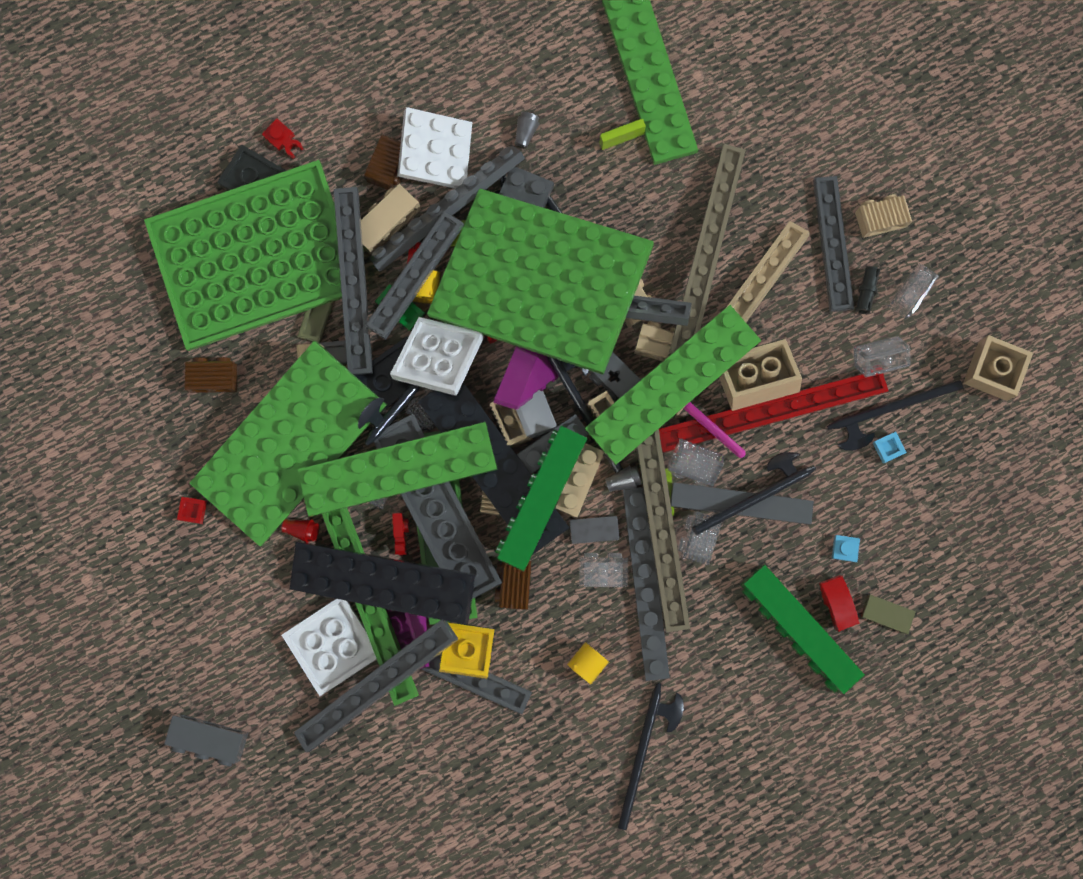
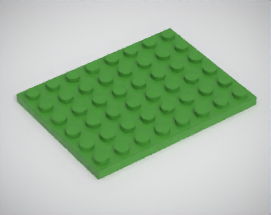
[144,160,342,351]
[427,189,654,375]

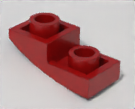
[819,575,860,632]

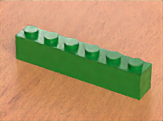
[495,426,587,572]
[740,565,865,695]

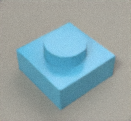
[872,432,907,463]
[832,535,860,562]

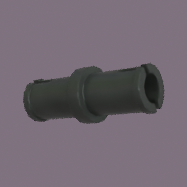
[855,266,880,315]

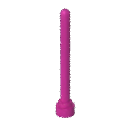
[684,402,746,458]

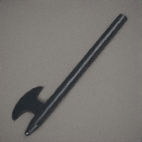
[548,357,623,474]
[827,380,963,451]
[358,384,421,445]
[692,452,816,535]
[617,682,684,831]

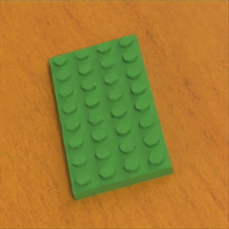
[189,341,387,547]

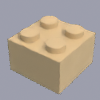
[963,335,1033,401]

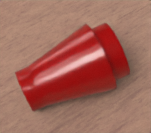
[282,519,319,543]

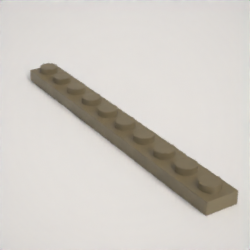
[668,144,746,356]
[637,429,690,633]

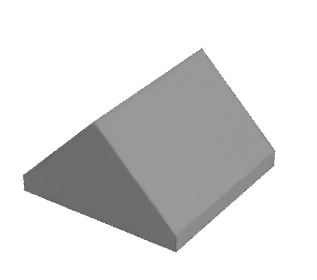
[516,390,557,439]

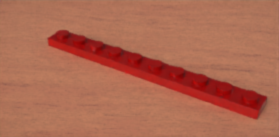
[659,369,889,453]

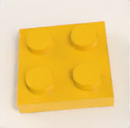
[439,623,494,679]

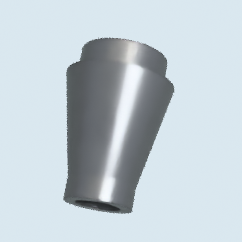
[514,112,539,148]
[605,466,642,492]

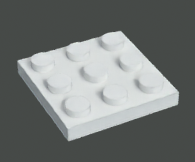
[397,107,472,188]
[390,317,484,396]
[282,599,376,696]

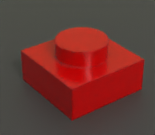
[177,497,207,524]

